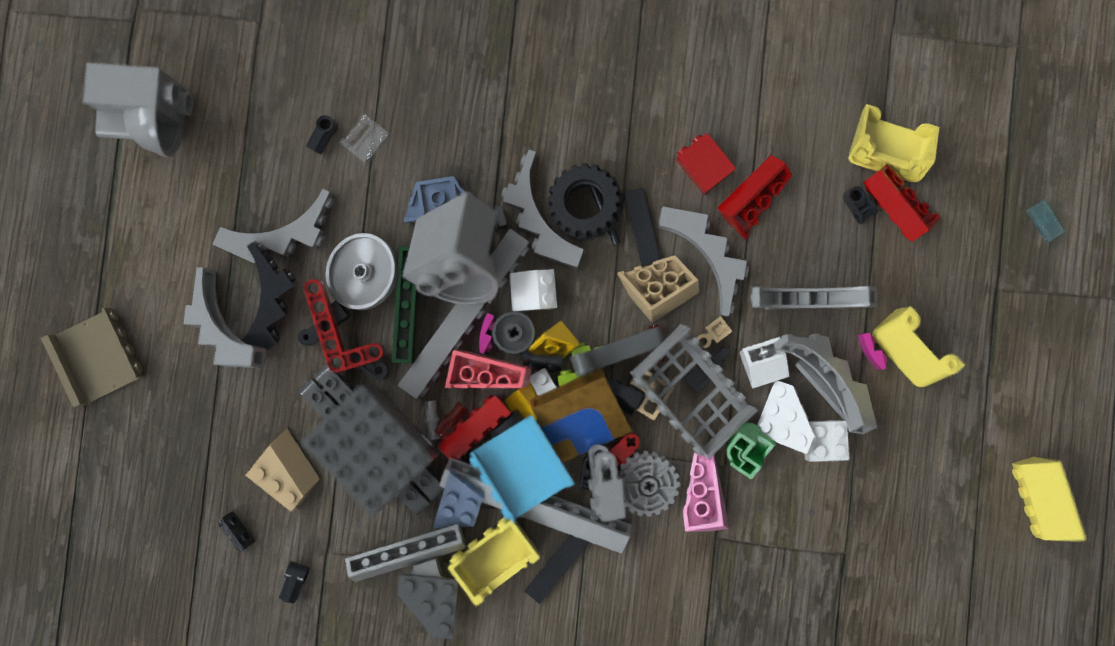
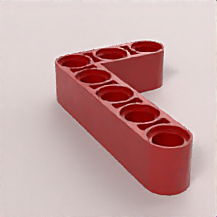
[304,279,385,372]

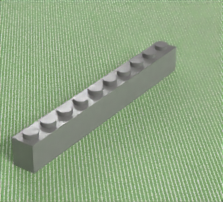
[398,229,530,399]
[439,457,632,554]

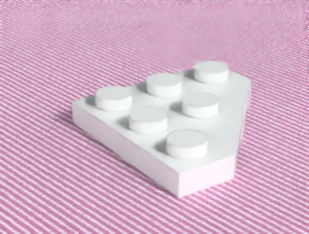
[757,381,816,455]

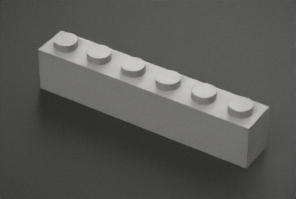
[345,524,466,582]

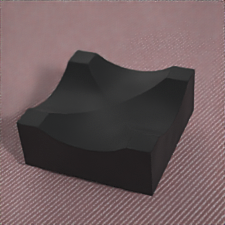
[606,378,643,415]

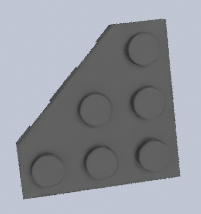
[397,573,458,639]

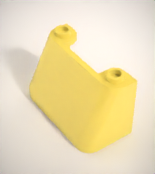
[849,104,940,182]
[872,306,965,387]

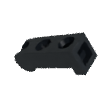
[298,301,351,345]

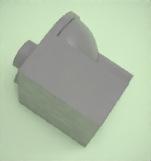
[83,63,193,157]
[403,192,499,305]

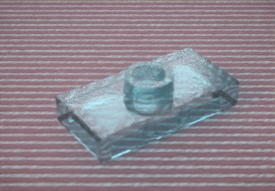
[1026,199,1065,242]

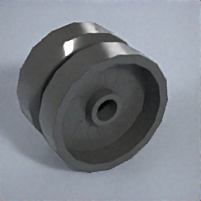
[492,311,536,354]

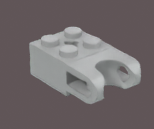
[588,444,626,522]

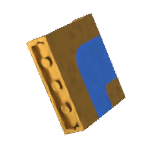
[530,367,632,463]

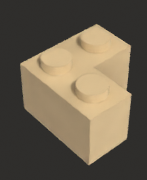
[630,371,674,420]

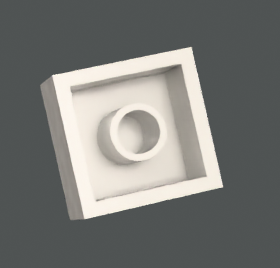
[805,420,849,462]

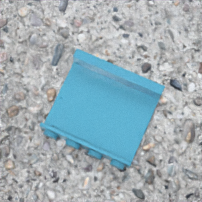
[469,415,574,522]

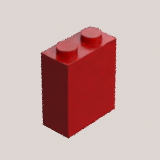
[675,133,736,195]

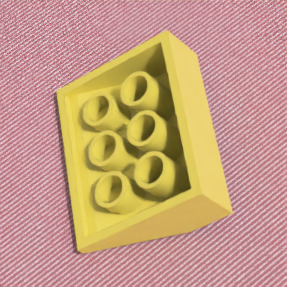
[1012,457,1086,541]

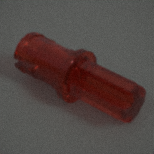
[434,402,467,437]

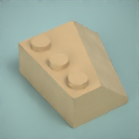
[245,428,321,512]

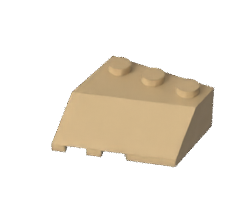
[617,255,699,323]

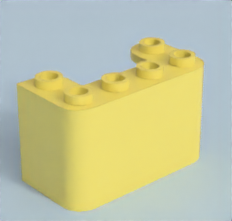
[448,517,540,606]

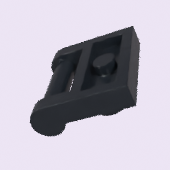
[523,351,563,372]

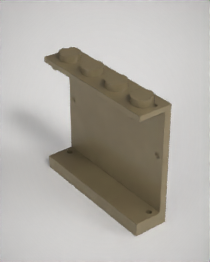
[41,307,144,408]

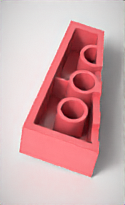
[445,350,532,388]

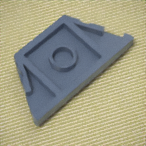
[404,176,465,223]
[433,468,484,528]

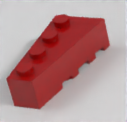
[438,395,512,460]

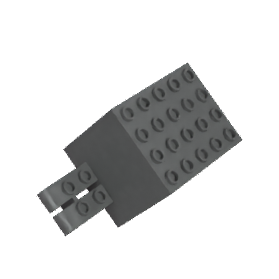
[299,364,444,517]

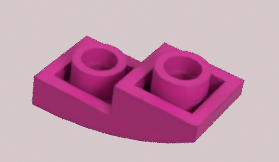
[479,313,496,354]
[858,333,887,370]

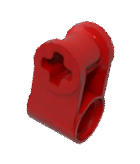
[608,432,640,468]

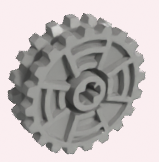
[617,451,680,517]

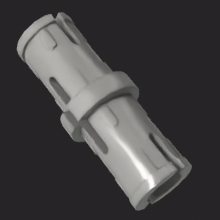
[424,400,441,440]

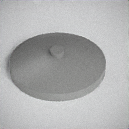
[326,233,398,310]

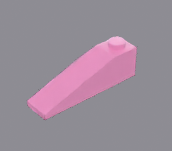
[683,452,729,532]

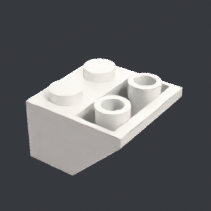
[739,337,789,389]

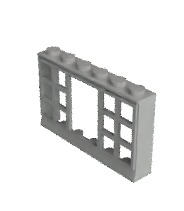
[630,324,758,459]

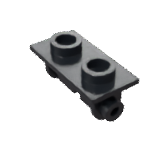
[218,511,255,553]

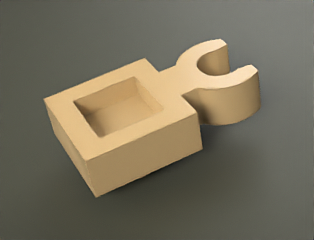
[697,316,732,349]

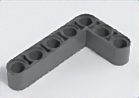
[570,326,665,376]

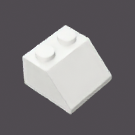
[509,269,557,312]

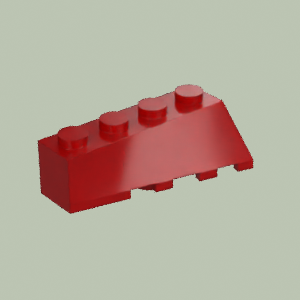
[717,155,792,240]
[863,164,941,242]

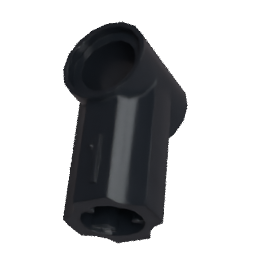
[306,115,338,155]
[279,561,310,603]

